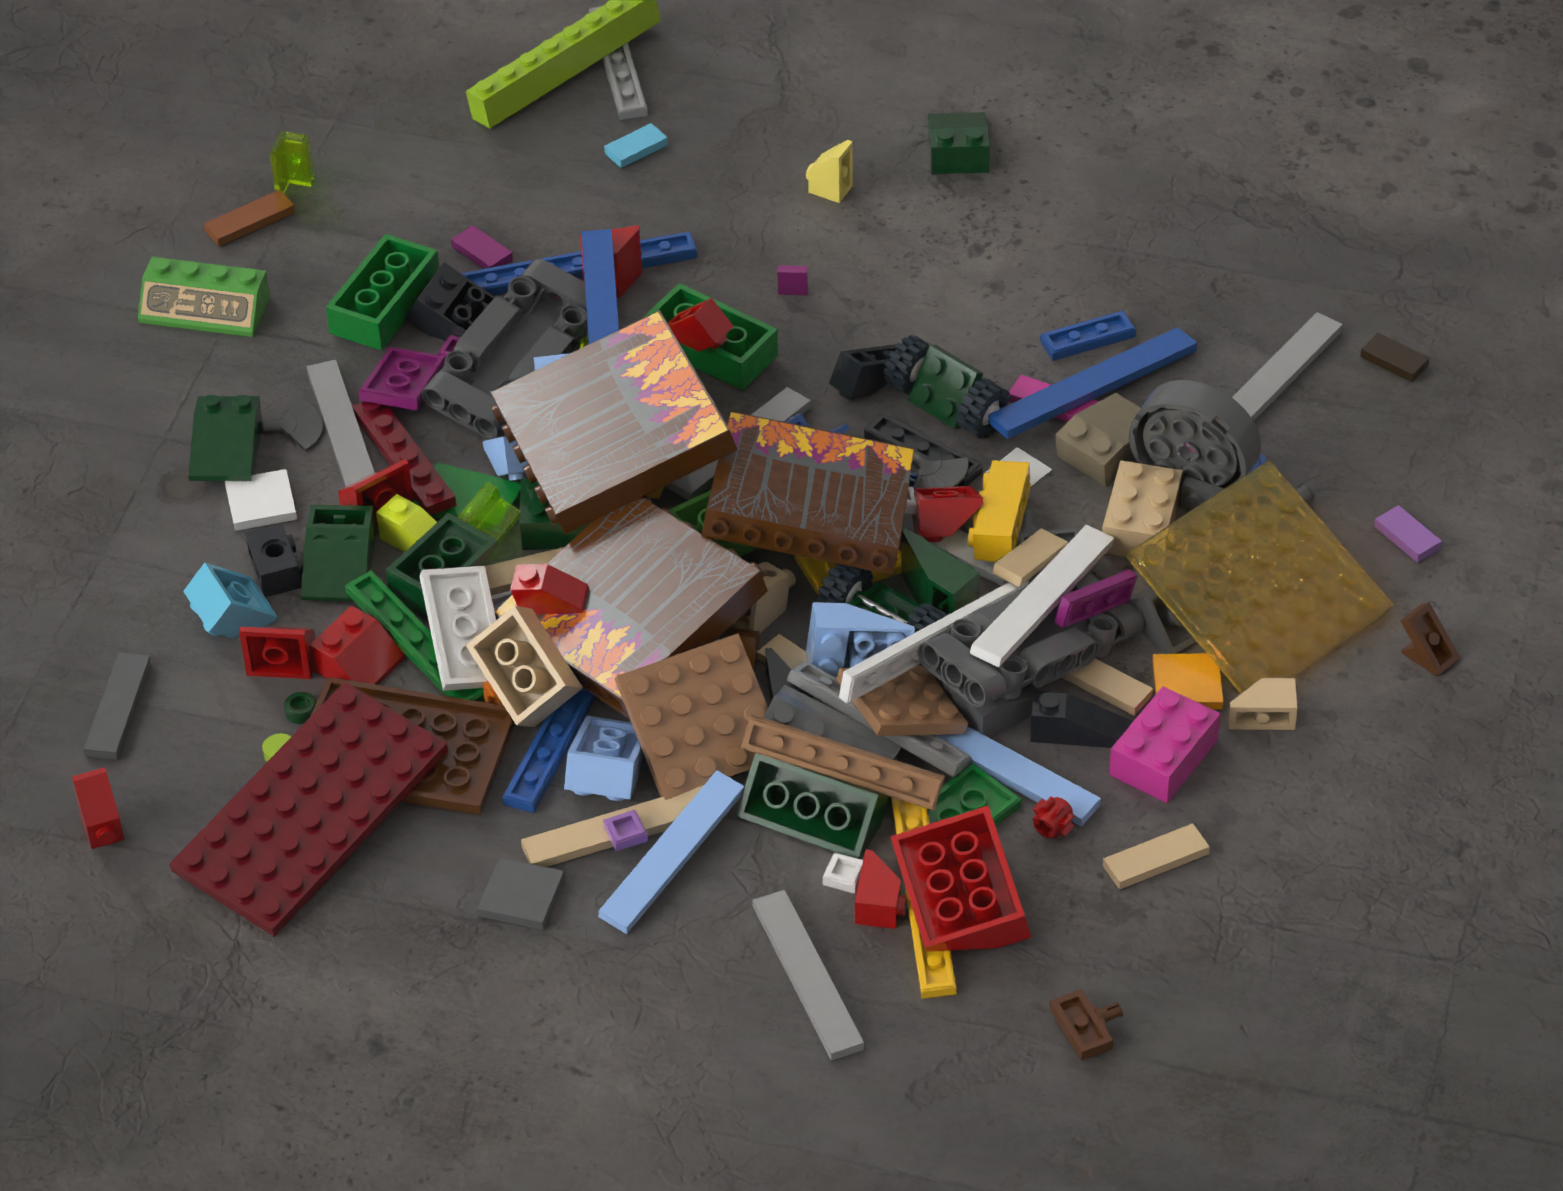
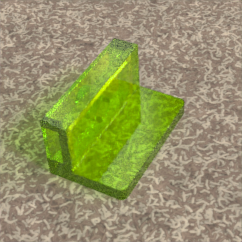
[270,131,315,193]
[457,481,520,543]

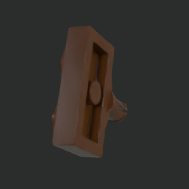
[1049,989,1123,1061]

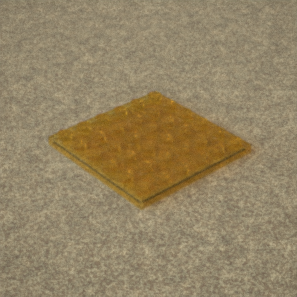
[1126,460,1394,694]

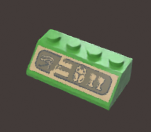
[138,257,270,337]

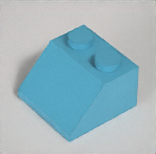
[183,563,278,639]

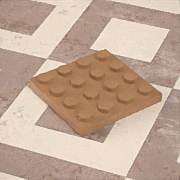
[614,634,768,800]

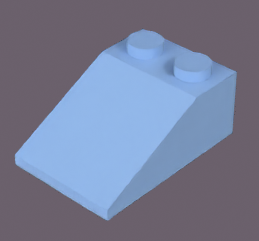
[564,715,644,801]

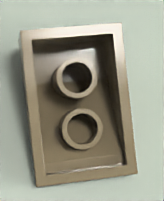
[1055,393,1141,487]

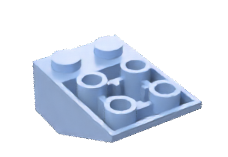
[806,602,915,678]

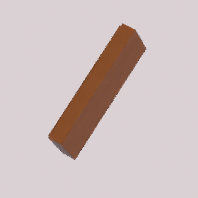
[203,189,295,247]

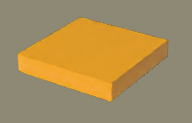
[1152,653,1223,710]

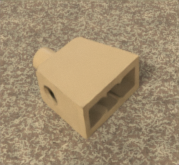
[731,562,796,634]

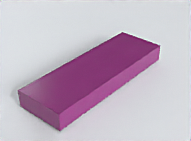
[1055,569,1137,628]

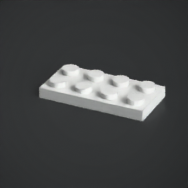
[419,566,496,691]

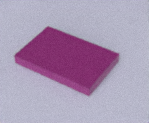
[359,347,446,410]

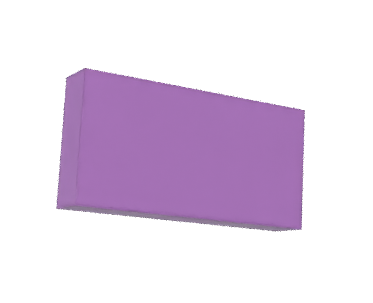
[1374,505,1442,563]

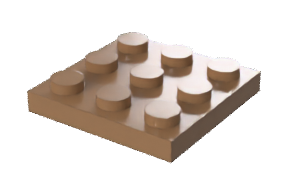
[836,665,968,736]

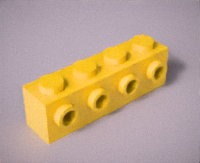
[968,460,1031,562]

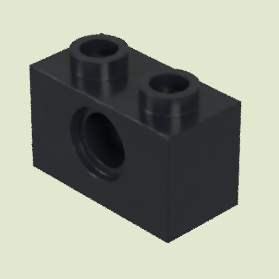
[245,523,303,597]

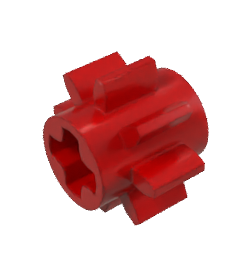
[1032,796,1074,839]

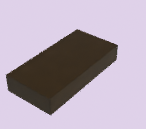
[1360,333,1430,382]

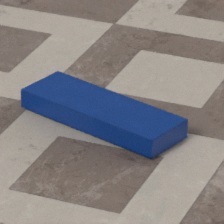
[1040,311,1136,361]

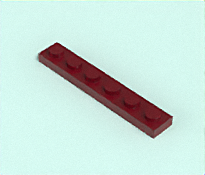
[352,401,457,516]

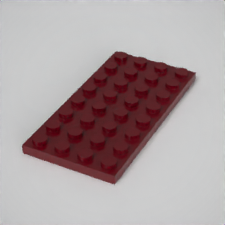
[169,682,448,937]

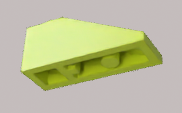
[376,494,437,552]

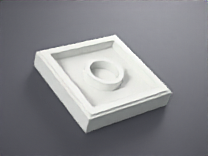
[225,469,297,531]

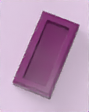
[451,225,513,269]

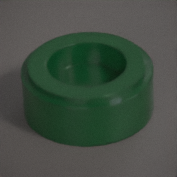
[284,692,317,724]

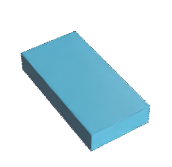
[604,123,668,168]

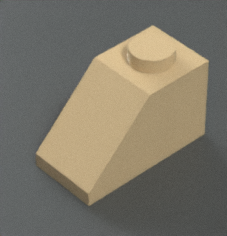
[1228,678,1297,730]

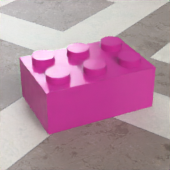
[1109,686,1221,803]

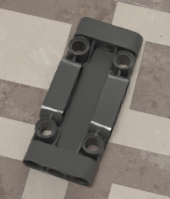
[421,259,588,439]
[918,573,1144,707]

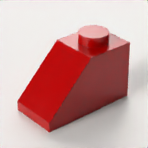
[668,298,734,352]
[510,564,589,614]
[72,767,124,849]
[854,849,907,929]

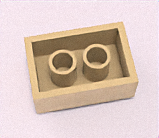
[1102,460,1183,563]
[466,606,583,727]

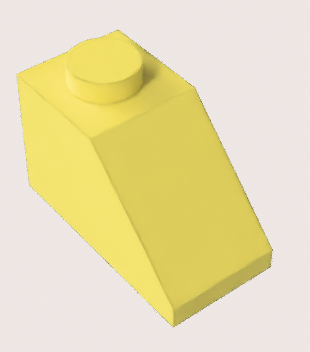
[806,140,853,203]

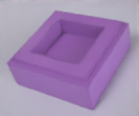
[603,810,648,851]

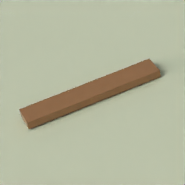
[741,714,945,810]

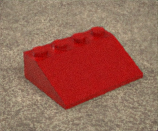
[890,806,1032,952]

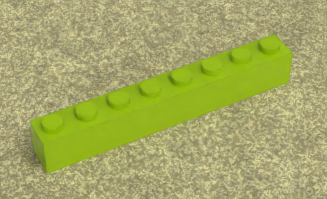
[466,0,661,129]

